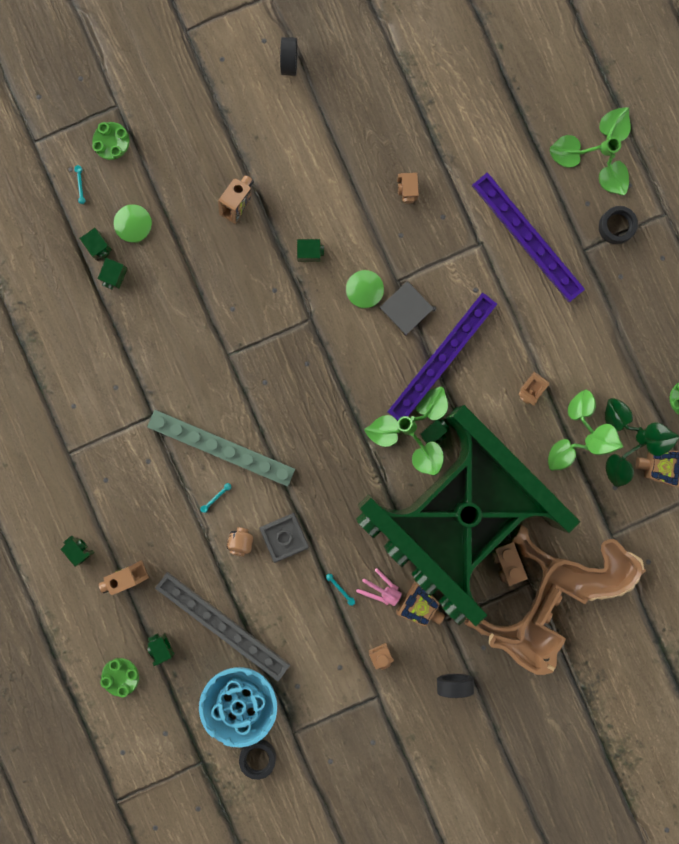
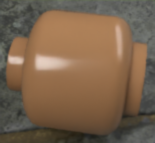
[226,527,254,557]

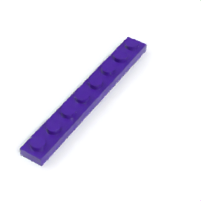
[472,172,585,302]
[387,292,497,420]

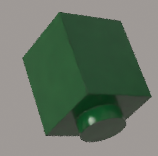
[79,228,112,260]
[297,239,324,262]
[97,258,128,290]

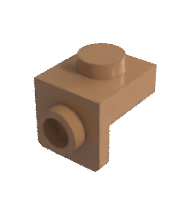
[519,372,550,405]

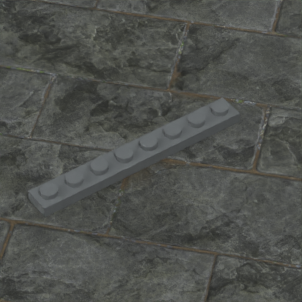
[155,572,290,681]

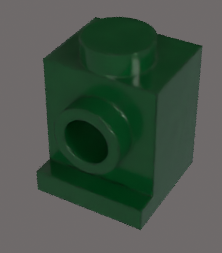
[419,419,450,444]
[60,535,95,567]
[147,633,175,666]

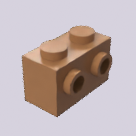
[492,540,527,586]

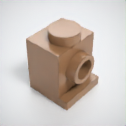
[397,173,419,204]
[369,643,394,670]

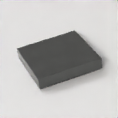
[380,281,434,335]
[259,512,309,563]

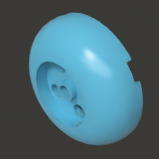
[199,667,277,747]

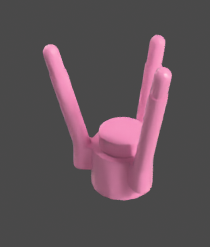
[356,568,402,606]

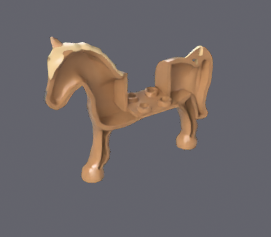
[465,524,646,675]

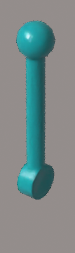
[74,165,86,204]
[200,483,232,513]
[326,574,355,606]

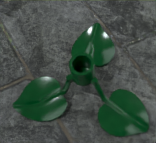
[605,398,679,487]

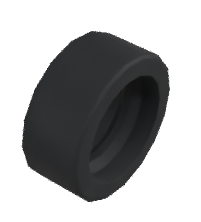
[280,37,297,76]
[598,206,638,244]
[437,674,474,698]
[239,739,276,780]

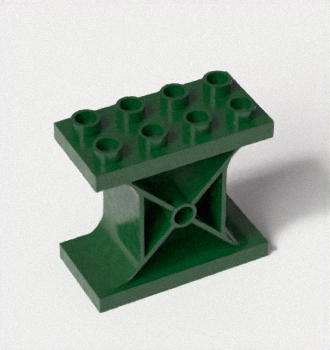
[356,405,581,627]

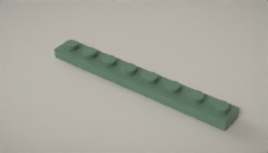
[147,410,295,487]

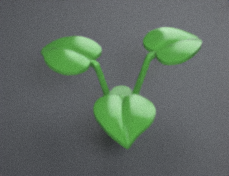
[550,107,631,195]
[364,387,448,476]
[548,390,623,471]

